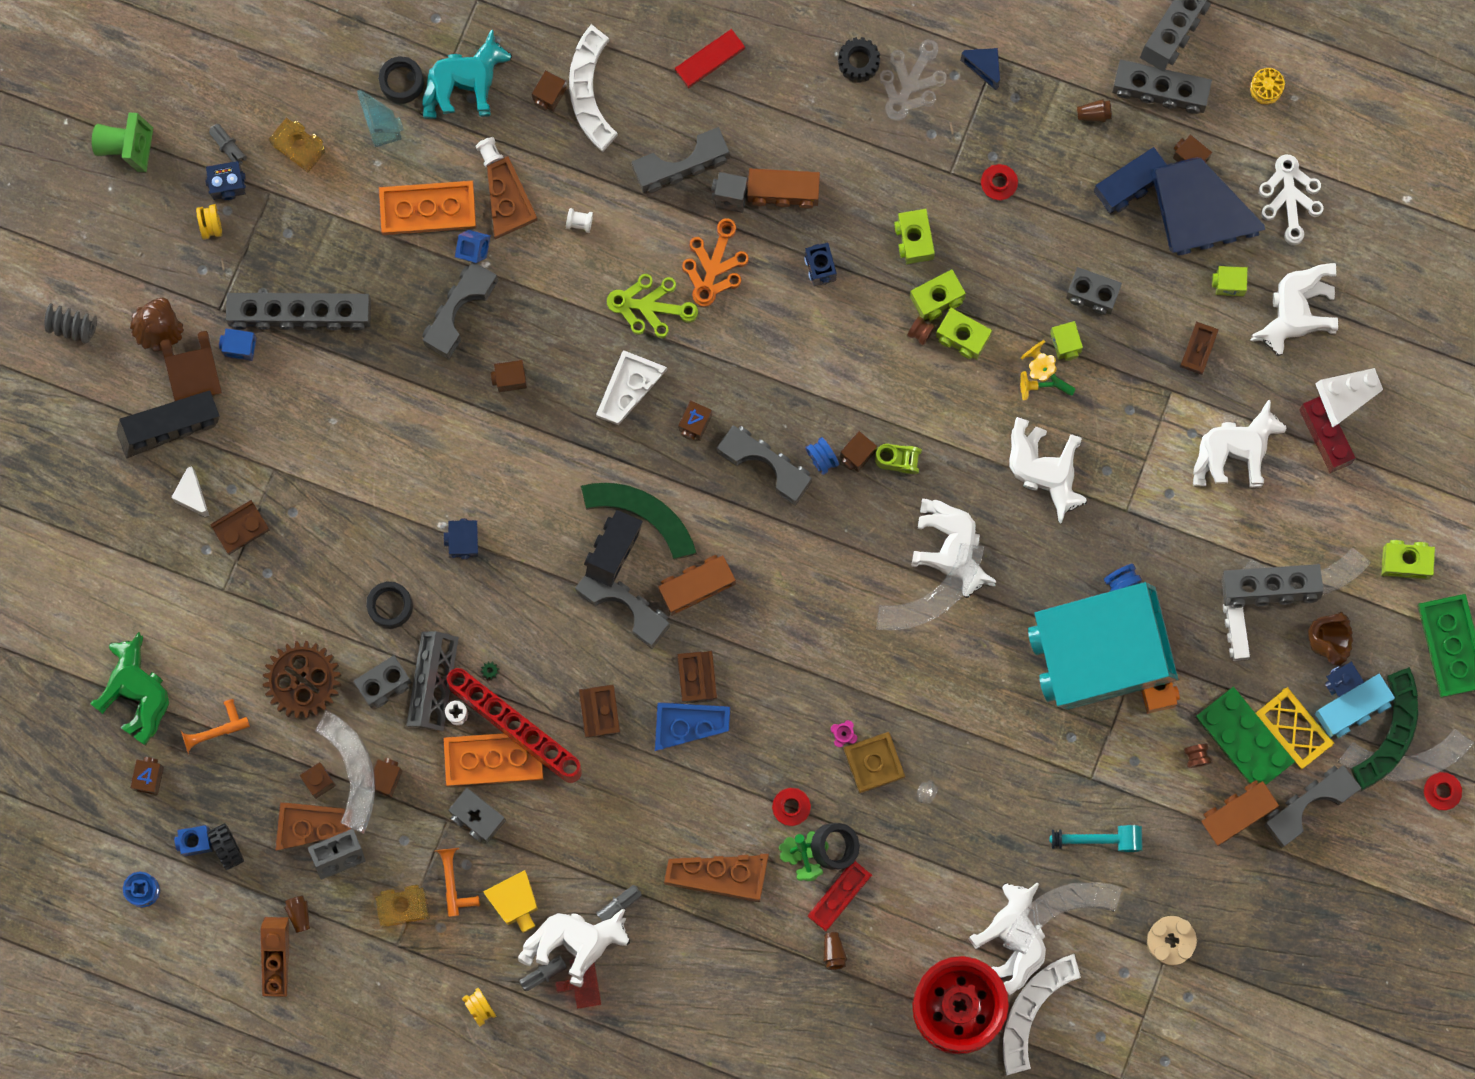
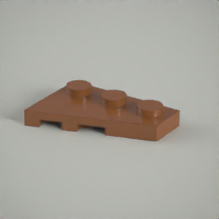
[487,156,538,239]

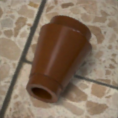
[1077,99,1112,122]
[284,895,310,933]
[823,932,847,970]

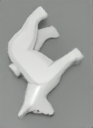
[1251,263,1338,356]
[1193,400,1287,488]
[1009,417,1087,524]
[912,499,996,598]
[969,883,1046,996]
[518,909,630,987]

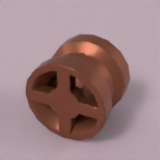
[907,316,936,346]
[1184,744,1212,768]

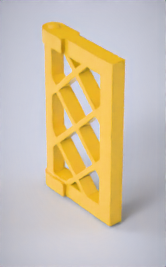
[1256,687,1334,770]

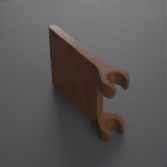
[160,331,222,401]

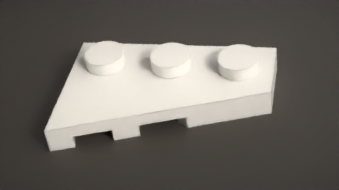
[596,350,667,425]
[1315,368,1383,427]

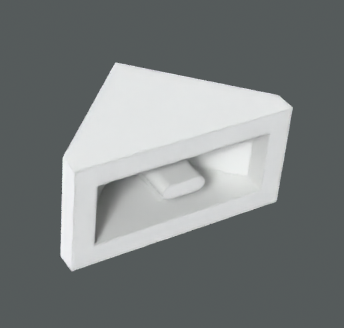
[171,466,209,517]

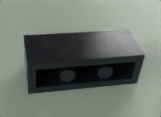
[584,510,643,587]

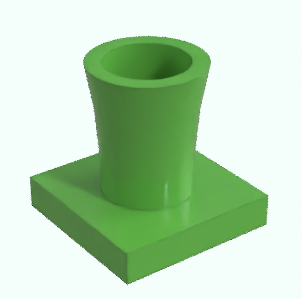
[92,112,153,172]

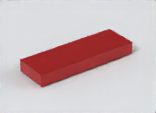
[675,29,745,89]
[807,861,872,932]

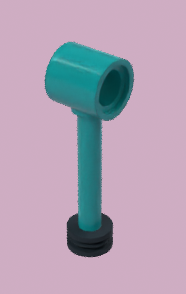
[1049,825,1143,852]

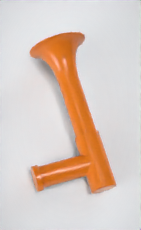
[181,699,250,755]
[435,848,480,917]

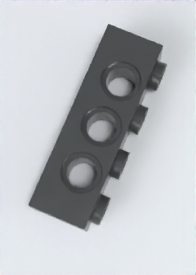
[1140,0,1211,71]
[1112,59,1212,114]
[1221,564,1324,608]

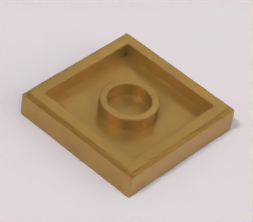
[843,732,905,794]

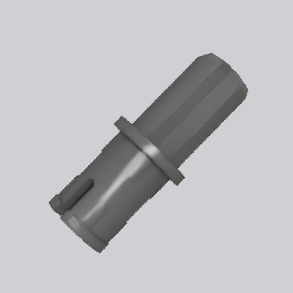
[209,124,247,165]
[596,885,642,921]
[519,955,567,991]

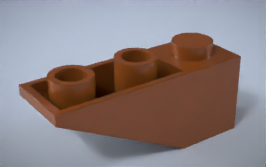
[261,917,289,997]

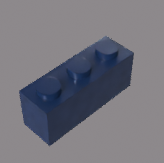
[1094,147,1167,214]

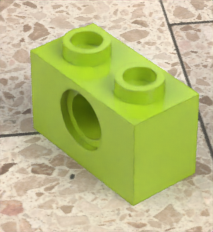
[894,209,935,265]
[910,270,966,320]
[936,308,992,360]
[1382,540,1435,580]

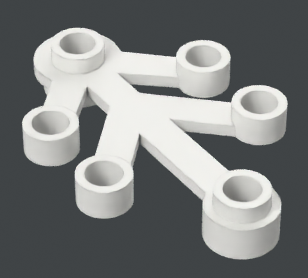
[1259,154,1324,245]

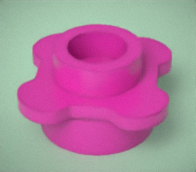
[830,720,857,747]

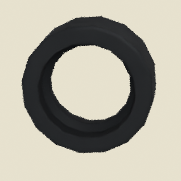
[378,56,424,104]
[366,581,413,629]
[811,823,860,870]

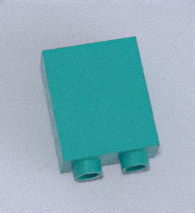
[1028,582,1179,710]

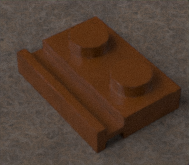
[210,500,270,555]
[677,651,717,703]
[579,685,620,738]

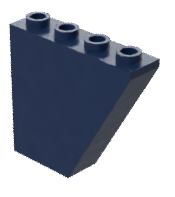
[1151,157,1266,255]

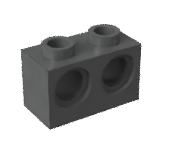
[1066,267,1122,315]
[354,655,412,708]
[308,829,366,880]

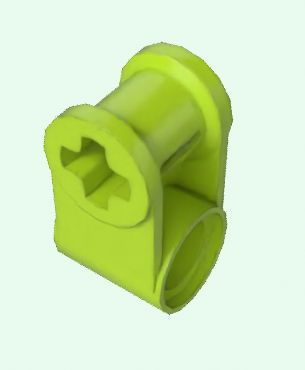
[875,444,922,474]

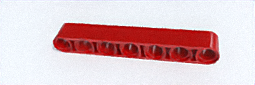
[447,668,582,783]

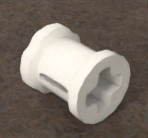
[476,137,504,168]
[566,208,593,233]
[445,701,469,726]

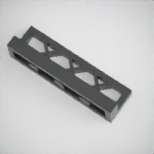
[406,631,459,732]

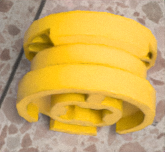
[1250,68,1285,105]
[196,204,222,240]
[462,988,497,1027]

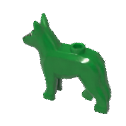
[90,632,170,746]

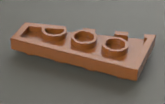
[664,854,769,902]

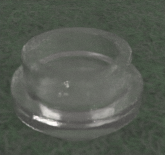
[917,780,938,804]

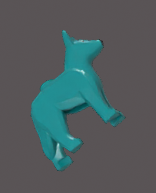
[423,30,512,119]

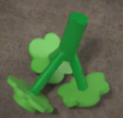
[779,831,829,881]

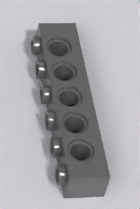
[226,293,371,330]

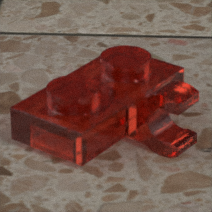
[555,959,601,1009]

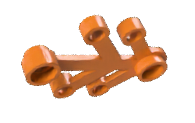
[682,219,749,307]

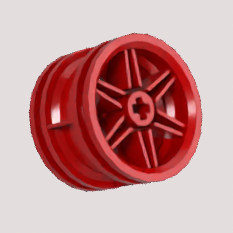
[912,956,1009,1055]

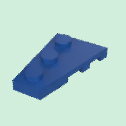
[655,703,730,751]

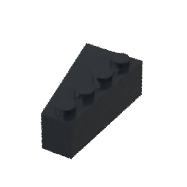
[116,390,220,459]

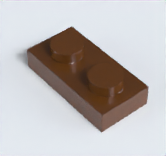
[1180,321,1219,375]

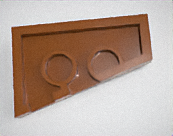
[276,802,354,851]

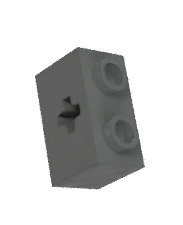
[711,172,748,213]
[448,788,506,843]

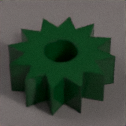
[481,661,500,680]

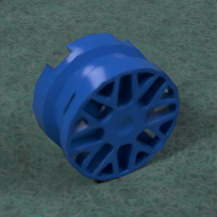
[805,437,839,475]
[1104,563,1142,591]
[123,871,160,908]

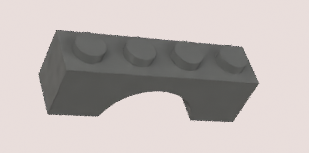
[631,127,730,193]
[422,262,498,360]
[717,425,812,506]
[575,576,670,649]
[1264,765,1361,849]

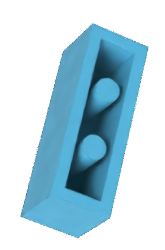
[1315,673,1395,738]

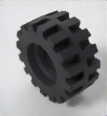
[838,37,880,83]
[207,823,244,871]

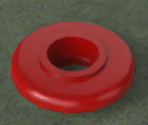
[981,164,1018,200]
[1424,772,1462,810]
[772,788,811,826]

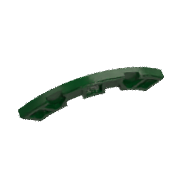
[581,483,697,560]
[1351,667,1418,791]

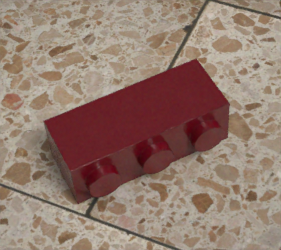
[1299,396,1356,474]

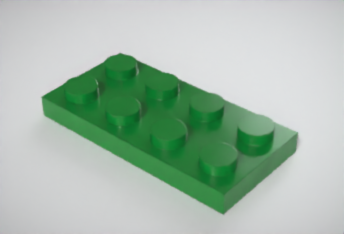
[1417,594,1475,698]
[1195,686,1295,785]

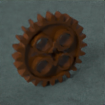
[263,641,342,719]

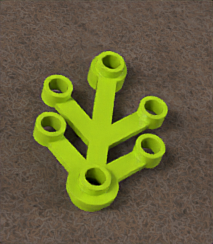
[607,274,698,338]

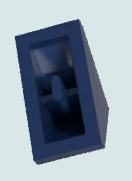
[960,48,1000,90]

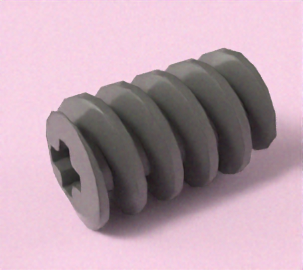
[44,303,97,344]

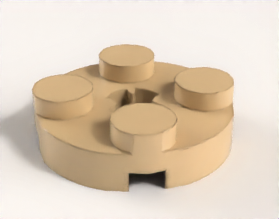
[1147,916,1197,966]

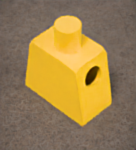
[483,870,538,933]

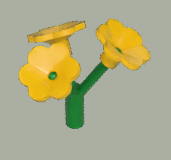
[1020,340,1075,400]

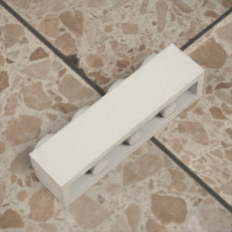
[1223,604,1250,661]

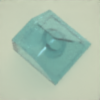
[357,90,404,148]

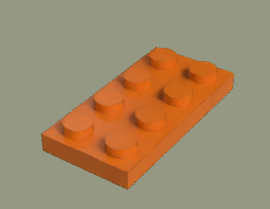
[379,181,476,235]
[444,733,544,787]

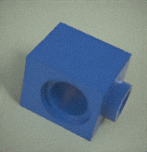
[455,230,491,263]
[219,328,257,361]
[175,825,213,857]

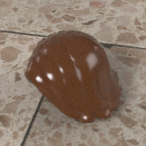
[130,297,184,352]
[1308,612,1353,666]

